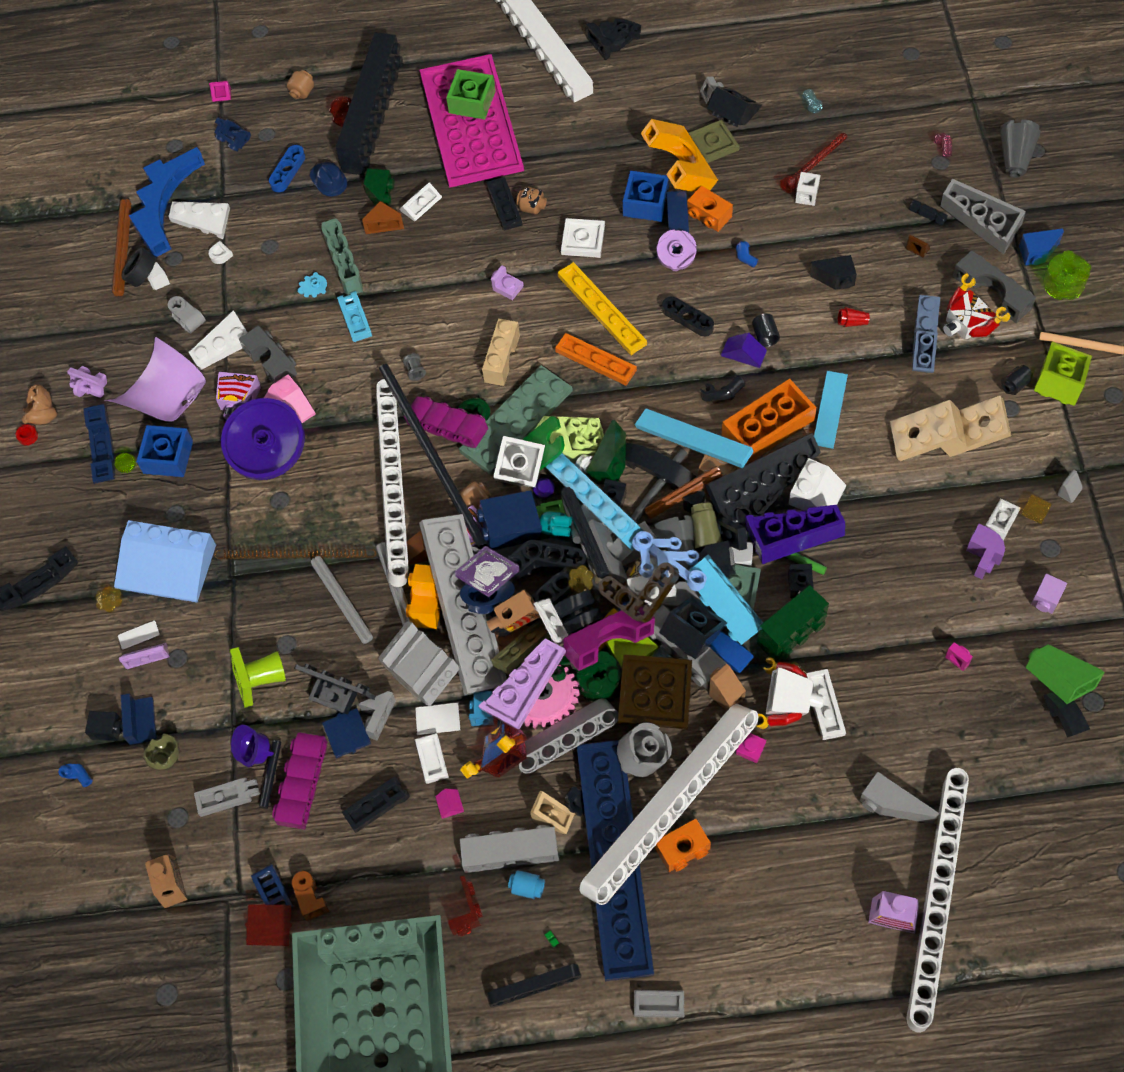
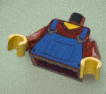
[460,720,527,778]

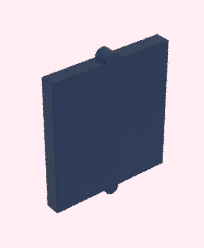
[322,708,371,758]

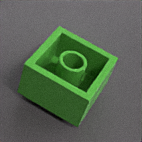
[446,69,496,120]

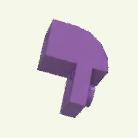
[966,524,1005,579]

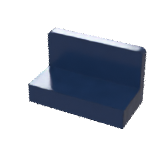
[121,693,157,745]

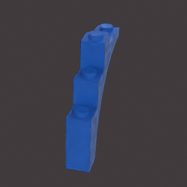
[129,147,205,257]

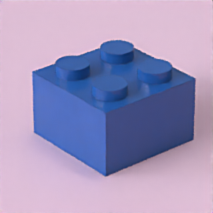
[623,171,669,222]
[136,425,193,477]

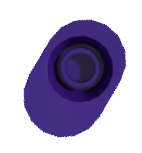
[231,725,274,767]

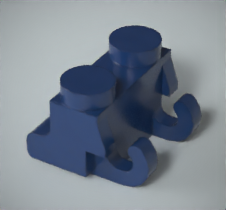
[214,117,251,151]

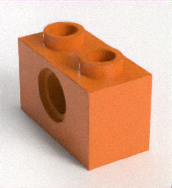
[687,186,733,232]
[655,819,711,872]

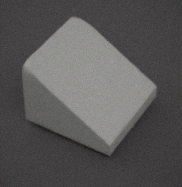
[1057,470,1082,503]

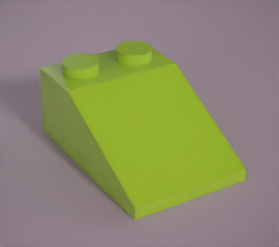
[1034,342,1092,406]

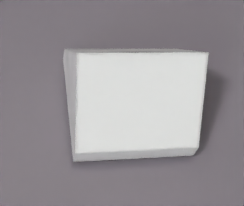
[147,262,170,290]

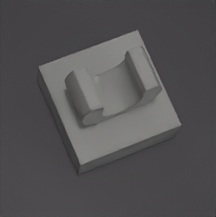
[700,77,724,104]

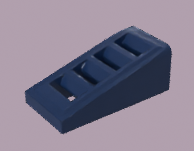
[251,864,294,919]

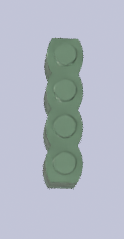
[322,218,363,295]

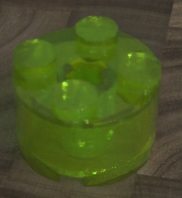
[1044,250,1091,300]

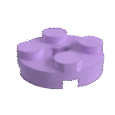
[656,230,696,271]

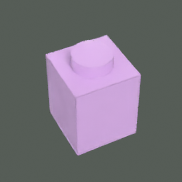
[1031,574,1067,614]

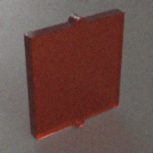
[245,904,292,946]

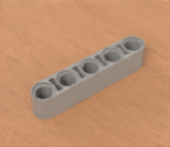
[513,698,619,773]

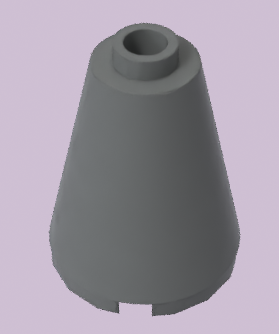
[1000,119,1041,178]
[650,515,695,579]

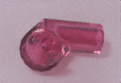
[934,132,952,157]

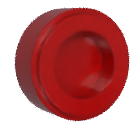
[15,424,38,445]

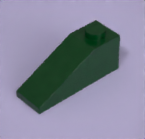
[587,420,626,484]

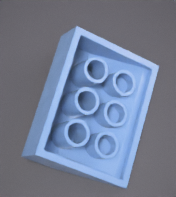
[114,520,216,602]

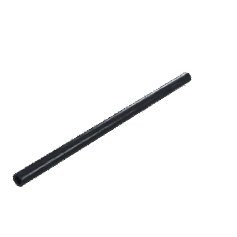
[379,364,488,550]

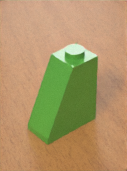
[1026,644,1105,704]

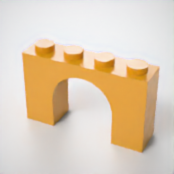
[641,119,718,192]

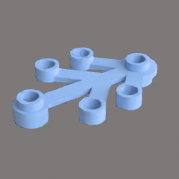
[632,531,707,591]

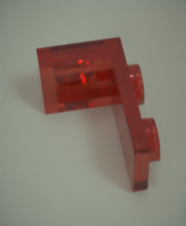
[448,875,483,936]

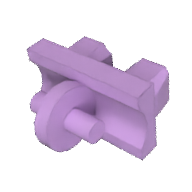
[67,366,107,398]

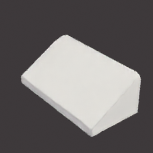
[400,182,442,221]
[534,598,568,645]

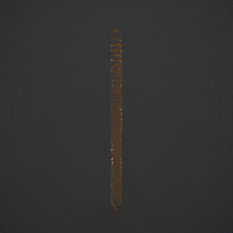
[214,549,376,559]

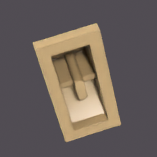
[530,791,575,834]

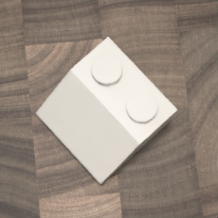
[493,436,545,487]
[789,458,846,511]

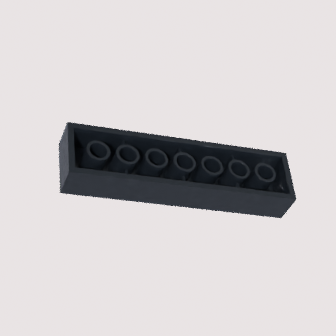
[336,32,403,176]

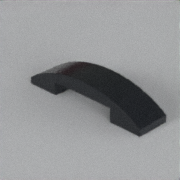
[625,443,697,490]
[0,547,78,611]

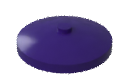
[221,398,305,480]

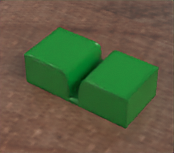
[545,931,559,948]

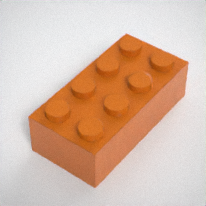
[722,379,817,464]

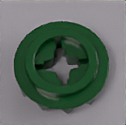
[459,398,491,420]

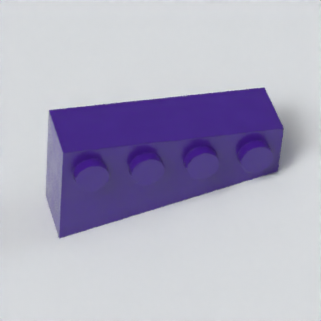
[745,505,845,564]

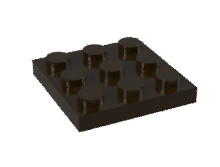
[618,654,692,730]

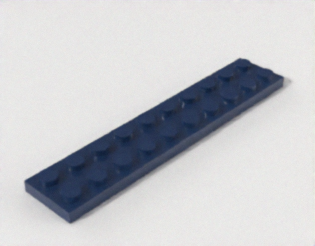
[577,740,654,982]

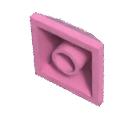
[264,375,315,423]

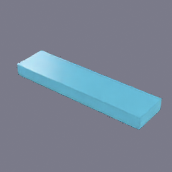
[814,371,848,449]

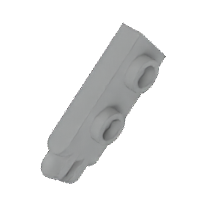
[194,778,260,817]

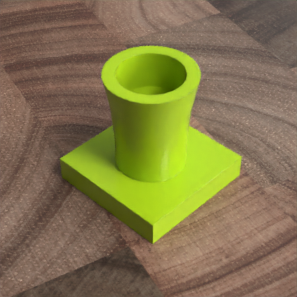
[230,647,286,708]

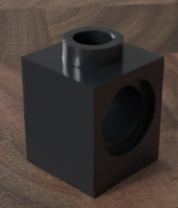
[85,711,123,741]

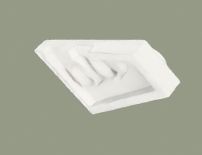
[189,310,248,371]

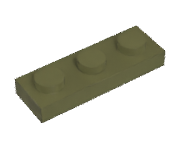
[491,619,551,674]

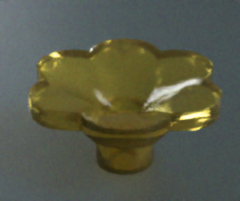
[569,565,594,593]
[96,586,122,612]

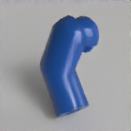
[736,241,758,268]
[58,764,93,787]

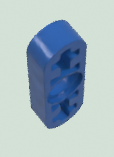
[269,145,305,193]

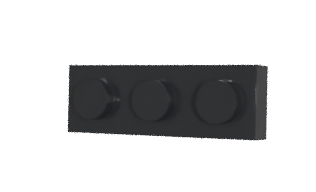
[486,177,523,231]

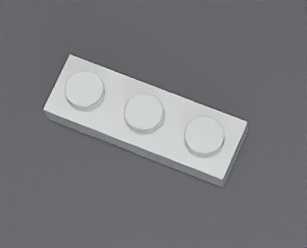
[805,669,846,740]

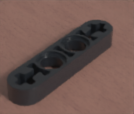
[486,964,582,1007]

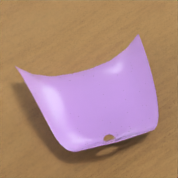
[104,337,206,422]

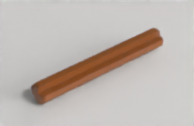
[645,466,723,519]

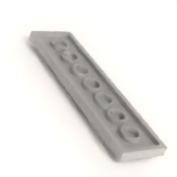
[419,514,507,696]

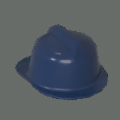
[310,162,347,197]
[460,580,515,615]

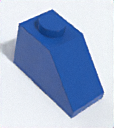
[1019,229,1064,266]

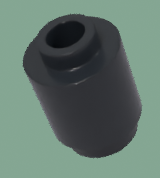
[1001,365,1033,395]

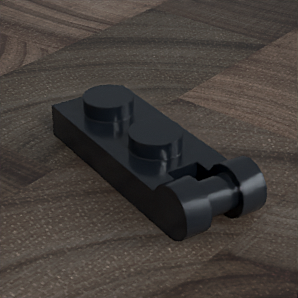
[342,777,410,833]

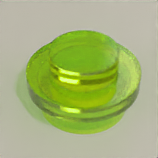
[115,453,136,473]

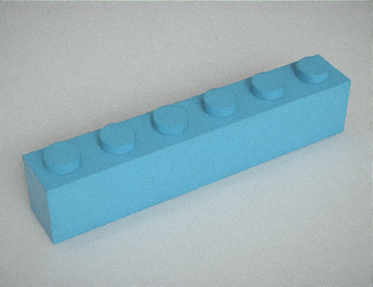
[546,453,643,551]

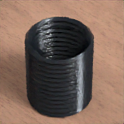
[752,313,780,347]

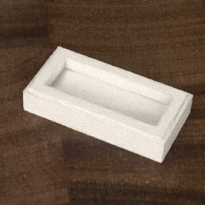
[415,733,449,784]

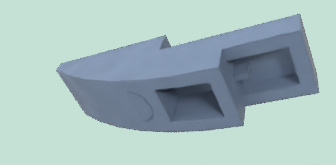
[912,295,940,373]

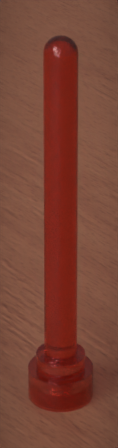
[780,133,847,193]

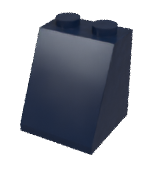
[476,491,542,549]

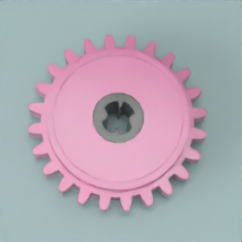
[524,665,579,730]

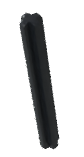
[561,487,609,579]

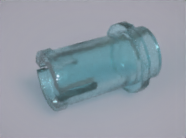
[802,89,822,114]

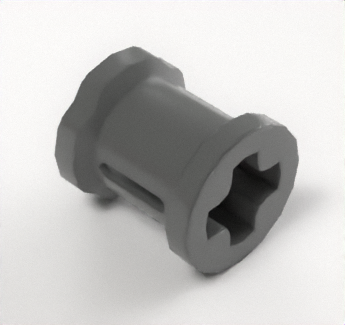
[403,353,426,381]

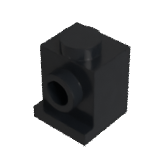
[603,479,627,509]
[788,564,814,598]

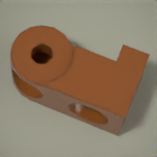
[292,871,330,921]

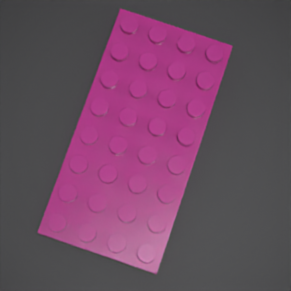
[420,54,524,188]

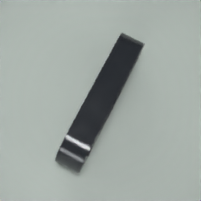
[662,296,714,337]

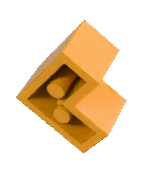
[406,564,441,629]

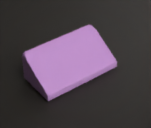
[119,643,169,669]

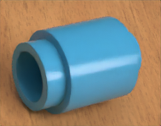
[508,870,545,899]

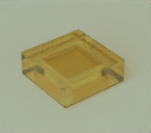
[1021,495,1052,524]

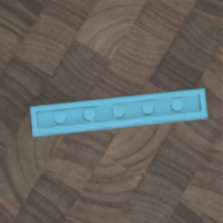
[635,409,754,468]

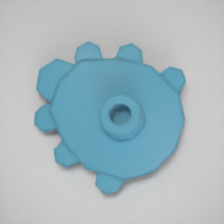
[298,272,327,298]

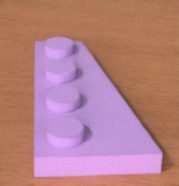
[478,638,566,730]

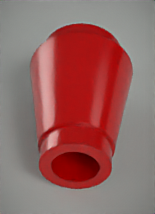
[838,307,870,328]

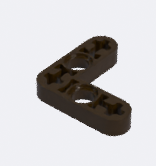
[599,562,679,623]

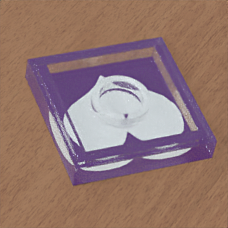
[455,546,519,597]

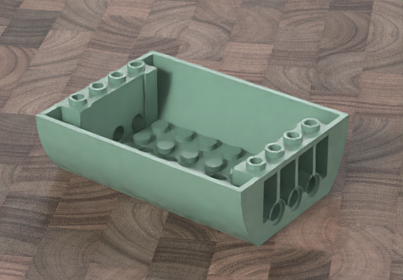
[292,915,452,1072]

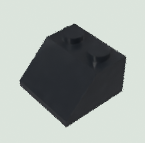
[707,87,762,127]
[659,597,727,660]

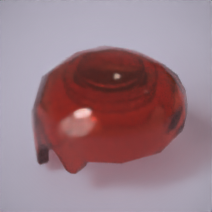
[329,96,352,127]

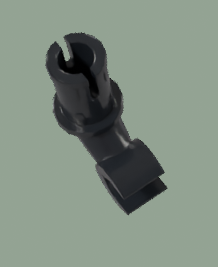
[700,376,745,402]

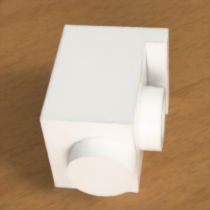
[795,172,820,206]

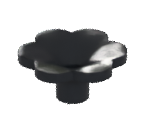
[564,787,585,816]

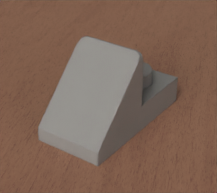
[359,691,396,741]

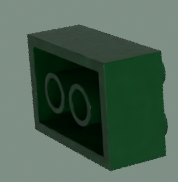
[757,585,829,662]

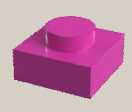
[945,642,973,671]
[736,733,767,763]

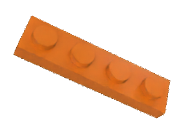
[555,333,637,386]

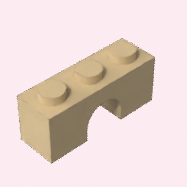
[482,318,520,386]

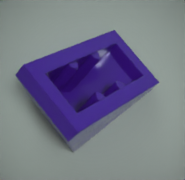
[721,332,767,368]

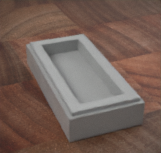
[634,990,684,1018]

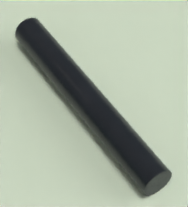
[259,740,282,809]

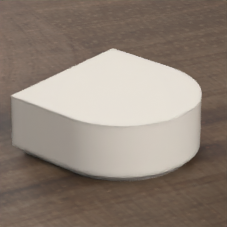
[209,241,233,264]

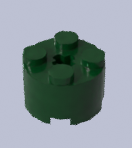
[577,651,622,702]

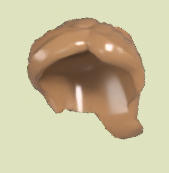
[21,384,57,425]

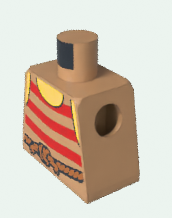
[486,590,540,633]

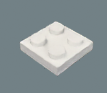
[561,218,605,258]

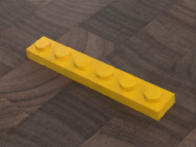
[558,262,647,355]

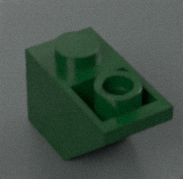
[364,168,395,206]

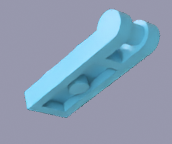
[337,291,372,342]

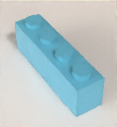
[685,555,763,645]

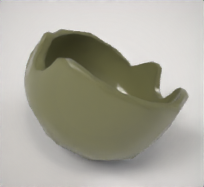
[143,734,179,770]

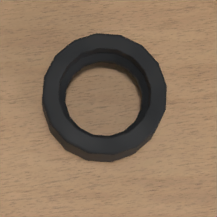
[122,248,156,287]

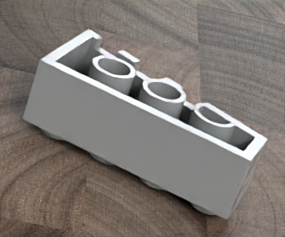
[941,179,1026,254]

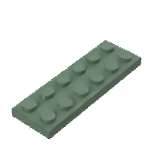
[459,365,573,475]

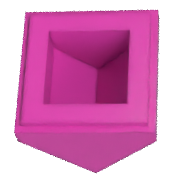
[209,81,231,102]
[435,789,464,819]

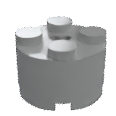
[617,723,672,777]

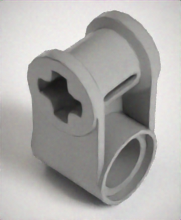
[168,296,206,334]

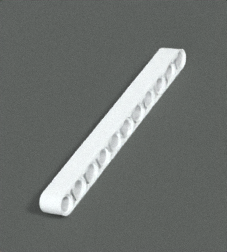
[376,379,409,587]
[580,704,758,905]
[907,768,969,1032]

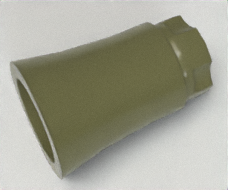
[691,502,723,552]

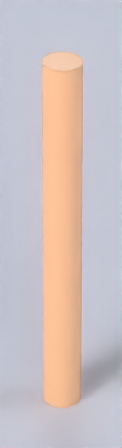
[1039,332,1124,355]

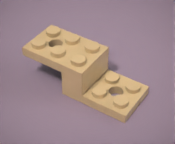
[890,396,1011,461]

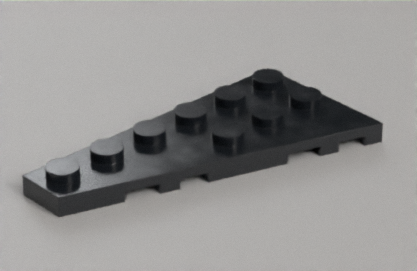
[705,433,821,529]

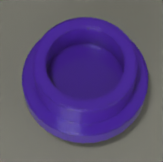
[533,478,555,499]

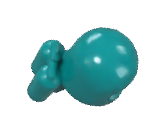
[539,511,572,537]

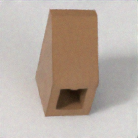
[709,664,746,712]

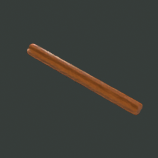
[112,199,132,297]

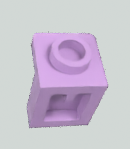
[491,265,524,300]

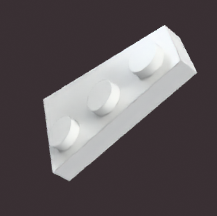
[169,202,230,239]

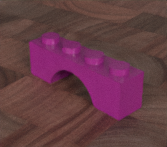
[563,608,655,671]

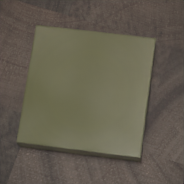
[689,119,739,163]

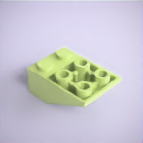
[535,416,604,463]

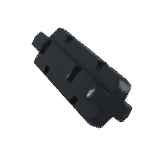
[909,200,948,225]

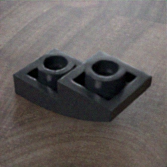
[1043,692,1090,737]

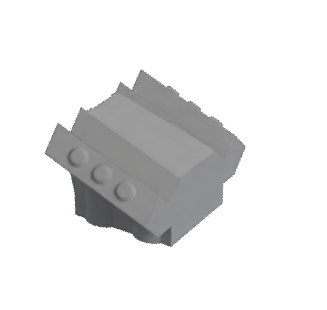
[378,621,459,706]

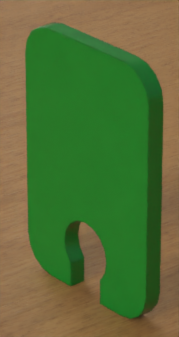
[522,416,565,471]

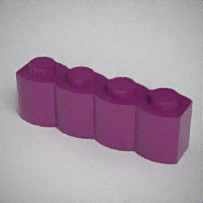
[404,397,489,448]
[272,732,328,830]

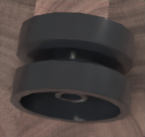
[554,590,604,635]

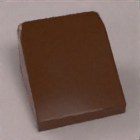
[906,235,930,258]

